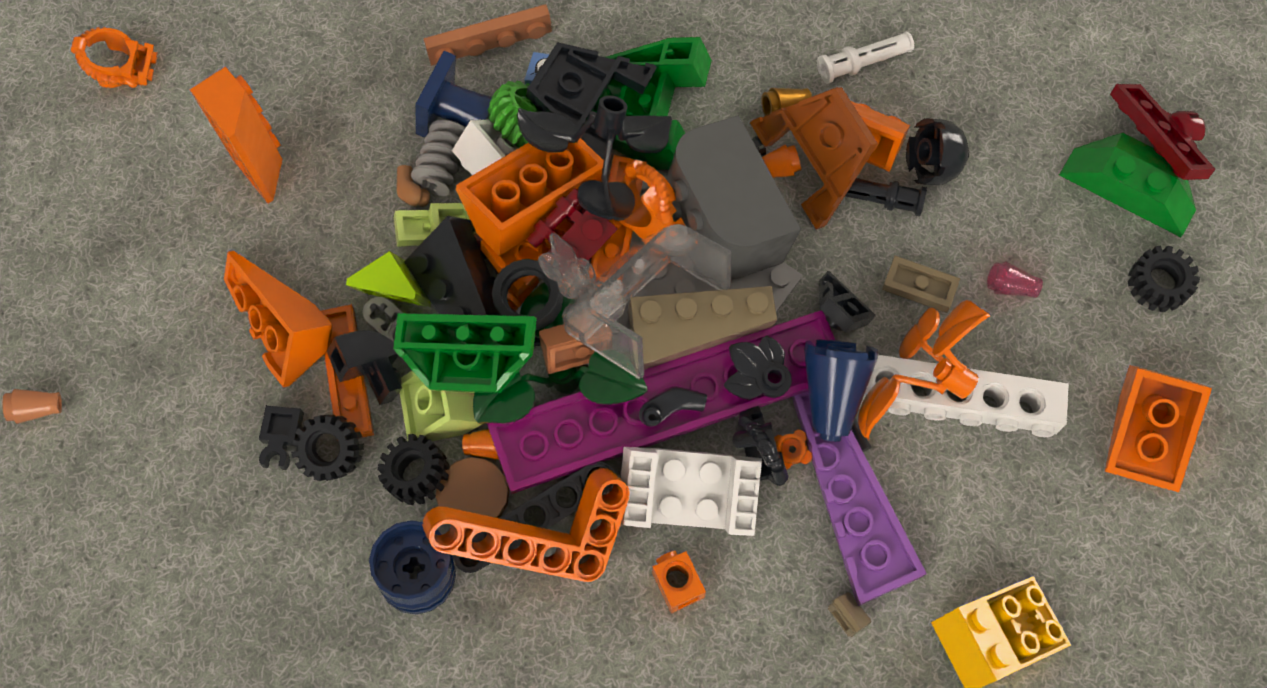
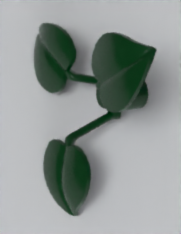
[473,282,648,424]

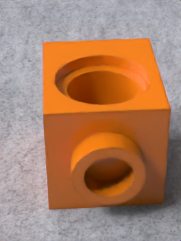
[652,550,706,614]

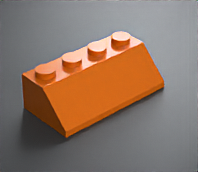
[190,66,283,204]
[456,138,604,256]

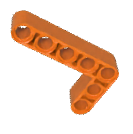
[422,468,630,582]

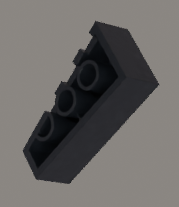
[404,216,501,316]

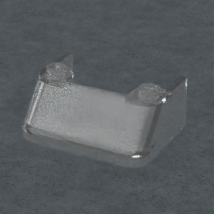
[562,224,732,380]

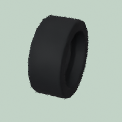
[492,259,564,330]

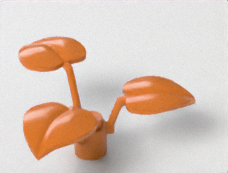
[858,300,990,440]

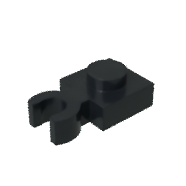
[259,405,304,470]

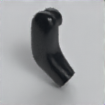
[639,386,707,427]

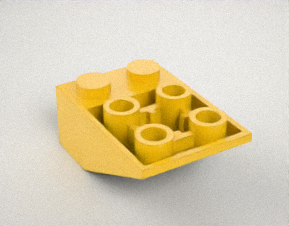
[931,576,1071,688]

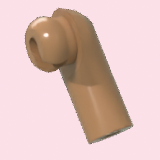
[396,165,430,207]

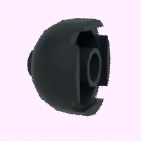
[906,118,969,185]

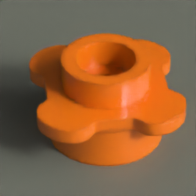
[774,430,812,470]

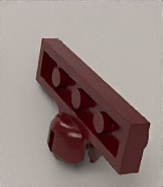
[1110,84,1216,180]

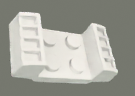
[621,447,762,536]

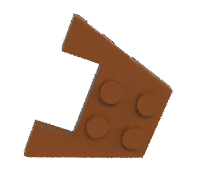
[750,87,878,230]

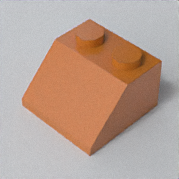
[851,101,910,172]

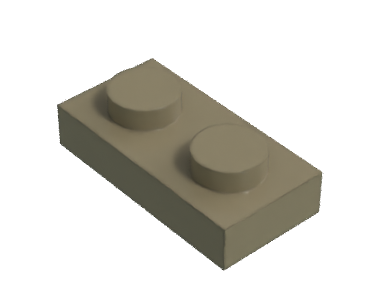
[882,256,960,313]

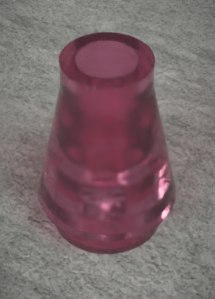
[987,261,1043,298]

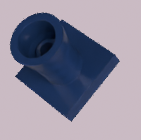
[415,51,492,137]

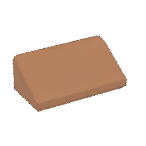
[539,314,615,374]

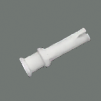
[817,32,914,84]

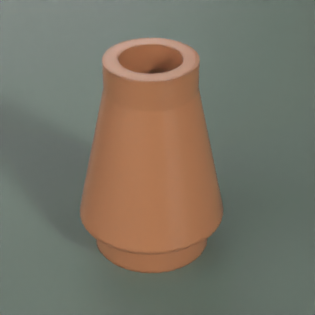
[2,389,62,424]

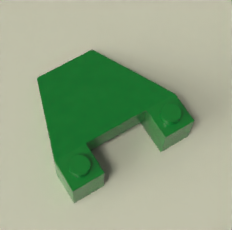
[593,37,712,170]

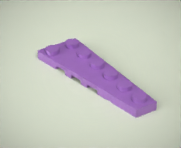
[792,391,927,606]

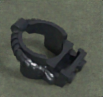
[732,406,789,486]

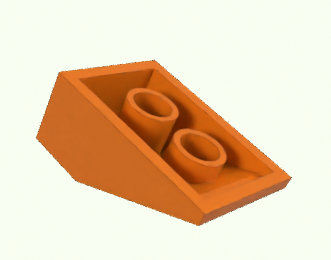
[1105,365,1212,492]

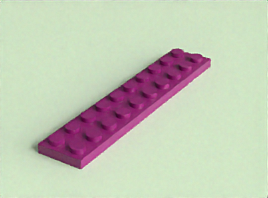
[487,310,835,494]

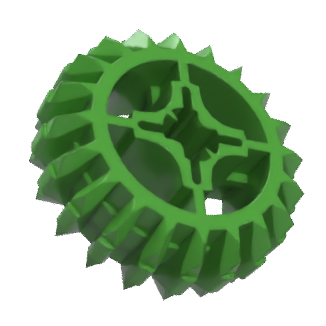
[487,81,542,148]

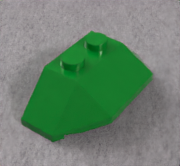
[1059,132,1196,238]
[393,313,537,393]

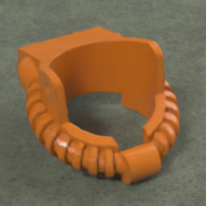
[71,27,157,88]
[619,160,686,246]

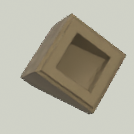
[828,592,871,637]

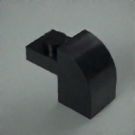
[326,330,402,405]

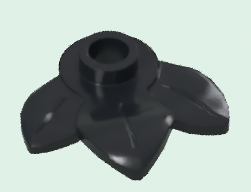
[724,335,792,400]

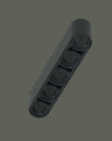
[453,461,613,573]

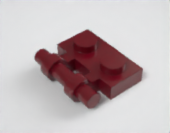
[526,188,618,280]

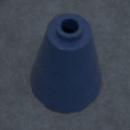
[804,339,878,442]

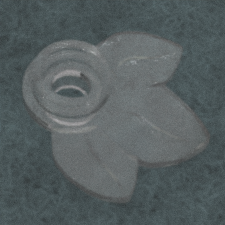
[538,233,596,300]

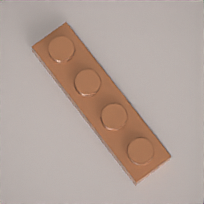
[423,4,552,66]

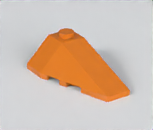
[224,251,332,388]

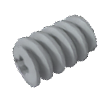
[411,120,465,196]

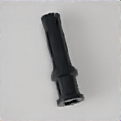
[845,178,927,217]

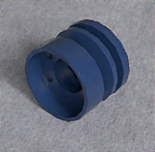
[369,520,456,615]

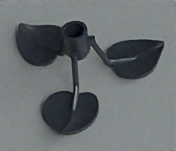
[517,96,672,221]

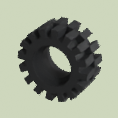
[1128,246,1200,312]
[291,415,364,481]
[377,434,450,505]

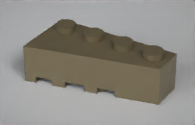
[628,286,777,371]

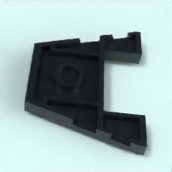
[526,42,657,160]

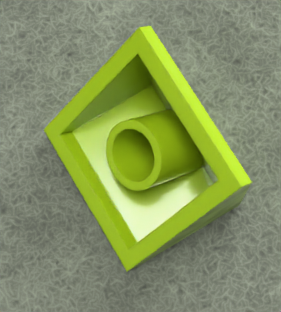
[346,251,432,308]

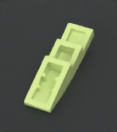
[394,203,481,247]

